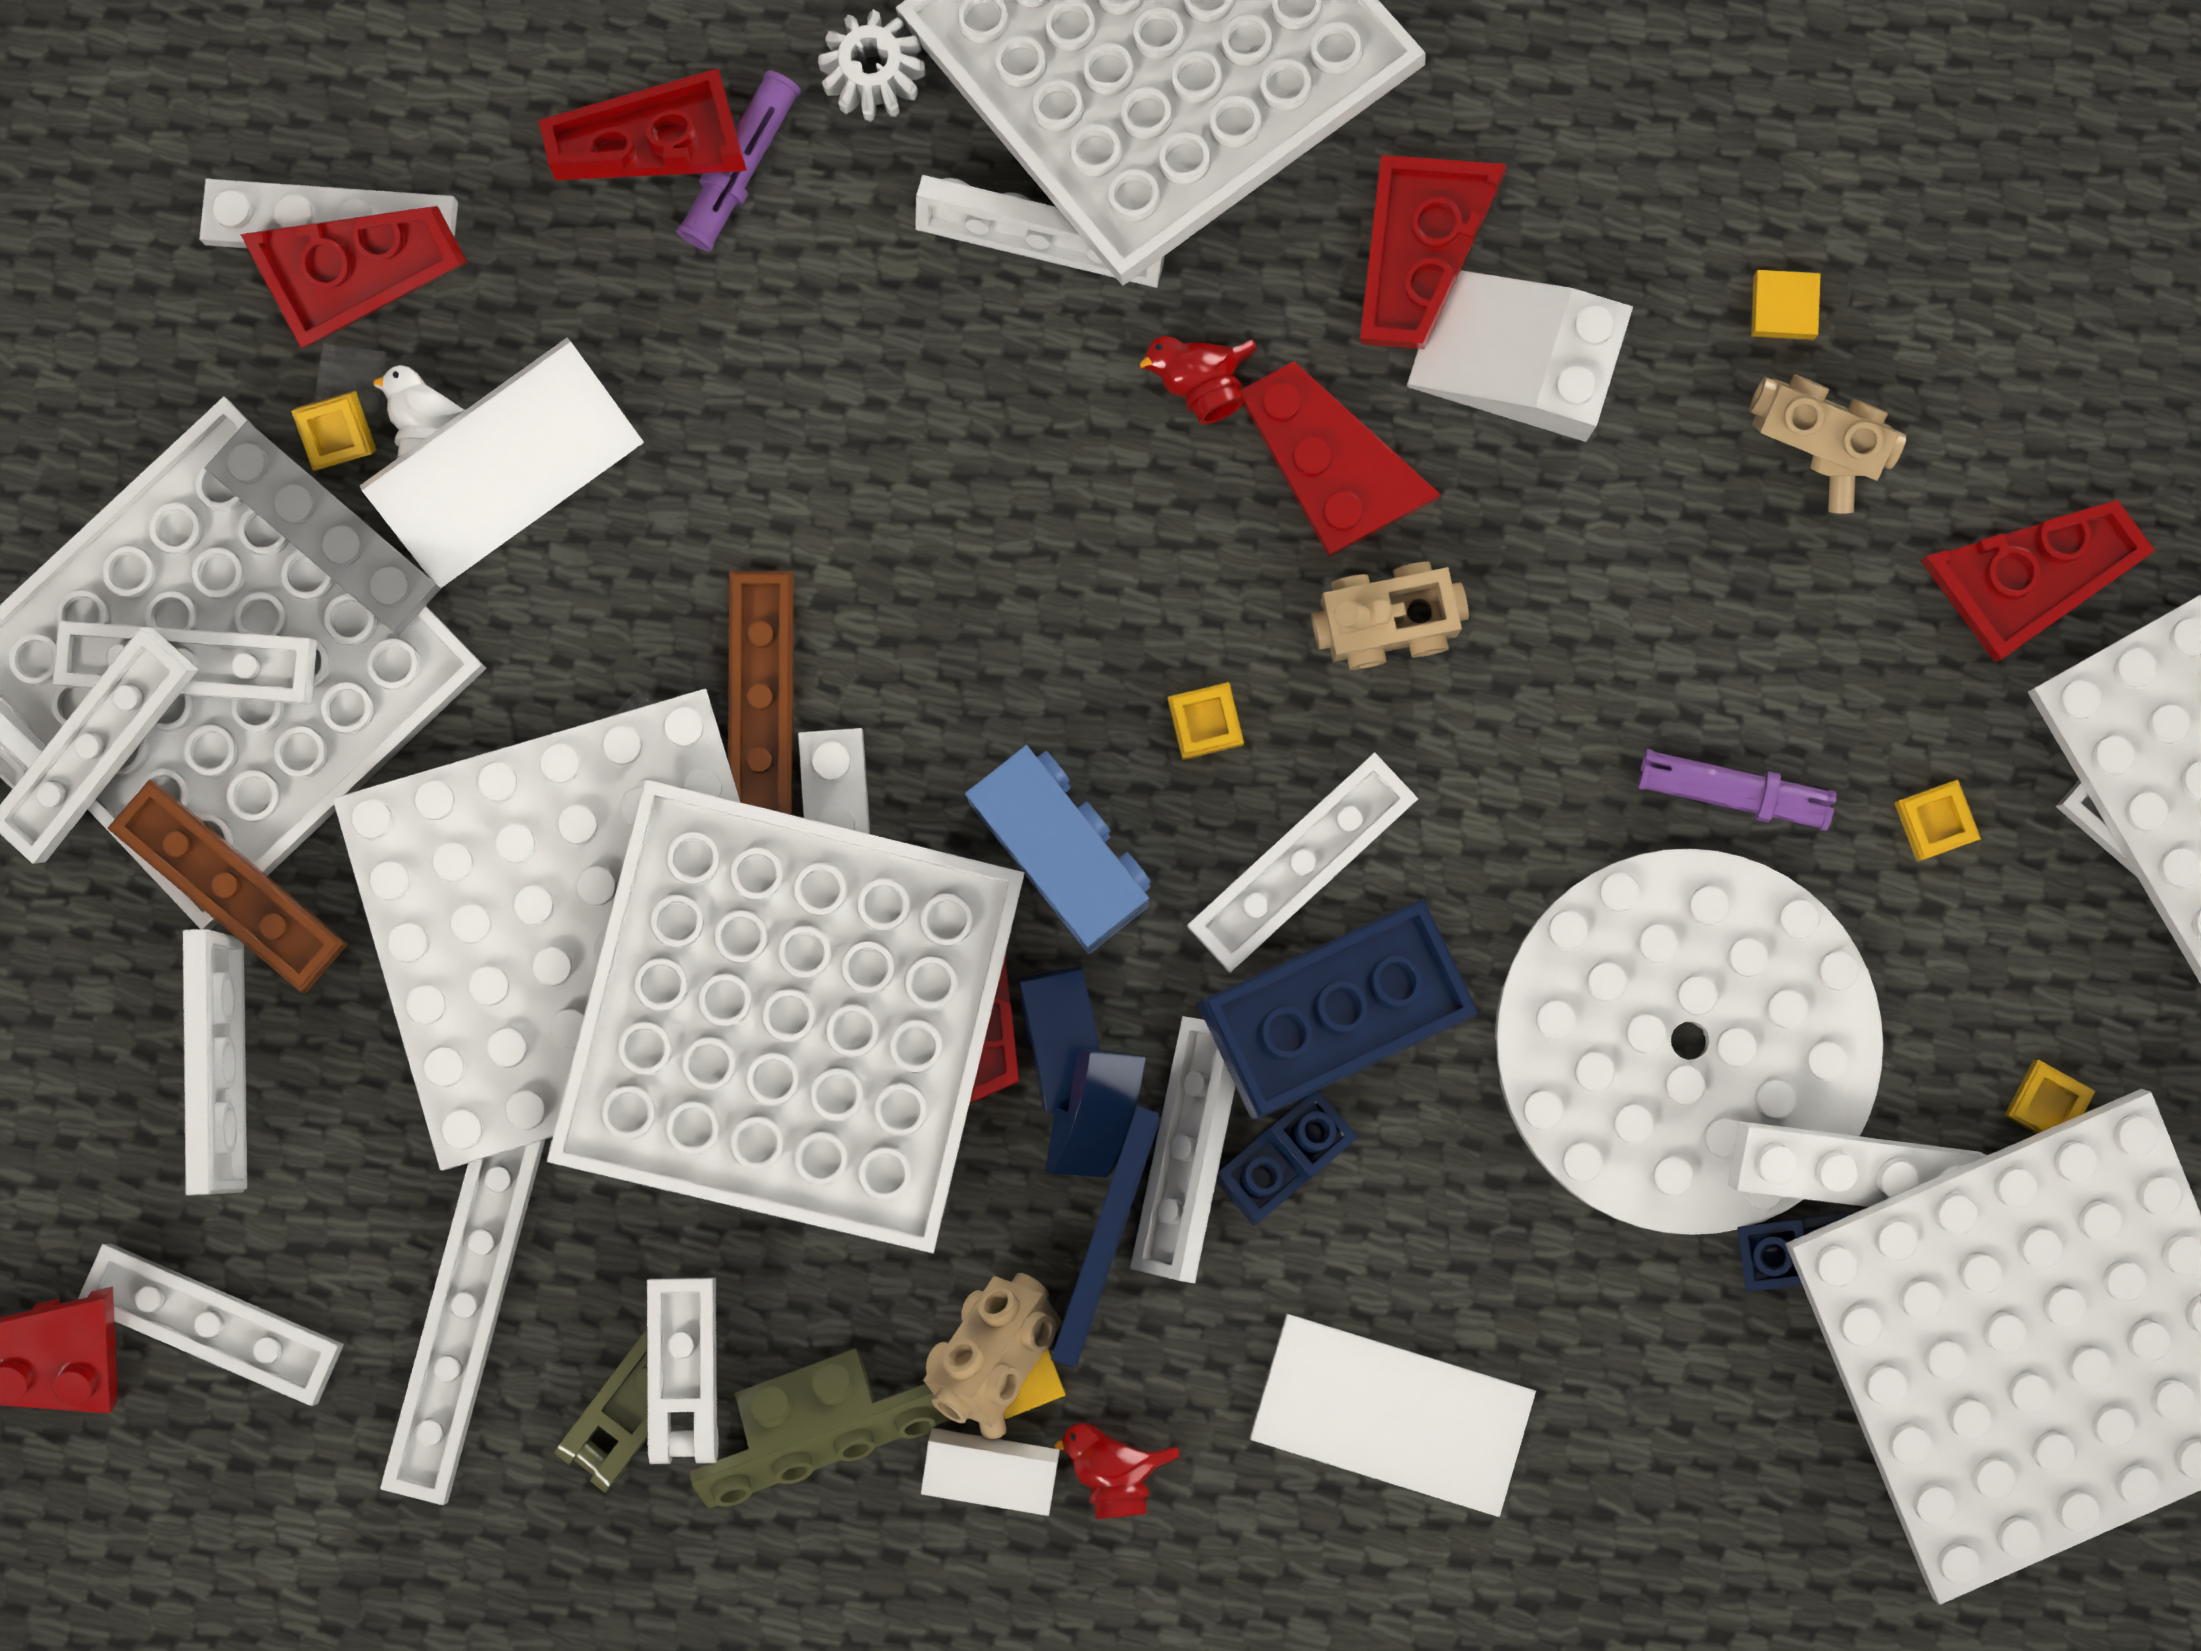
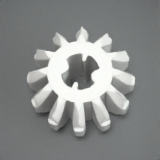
[818,9,925,122]

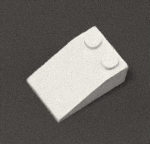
[1407,271,1633,442]

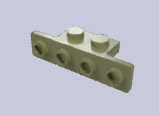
[689,1348,950,1508]

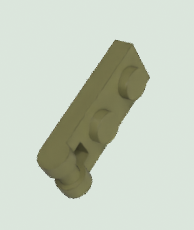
[554,1329,648,1493]

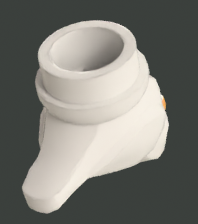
[373,365,465,459]

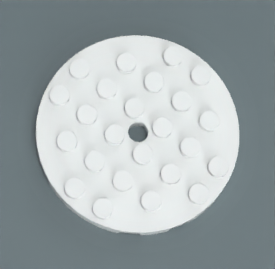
[1495,849,1883,1235]

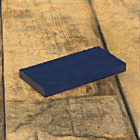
[1197,898,1479,1121]
[1051,1106,1161,1367]

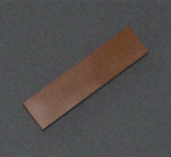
[728,571,794,815]
[107,779,348,993]

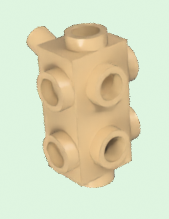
[1749,374,1906,514]
[1311,562,1469,670]
[923,1273,1063,1440]

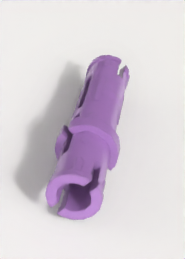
[676,70,801,252]
[1637,749,1836,831]

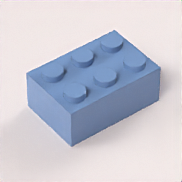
[965,745,1151,955]

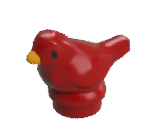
[1140,336,1257,425]
[1055,1422,1180,1520]

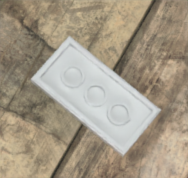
[360,337,644,588]
[183,929,247,1195]
[1249,1313,1536,1517]

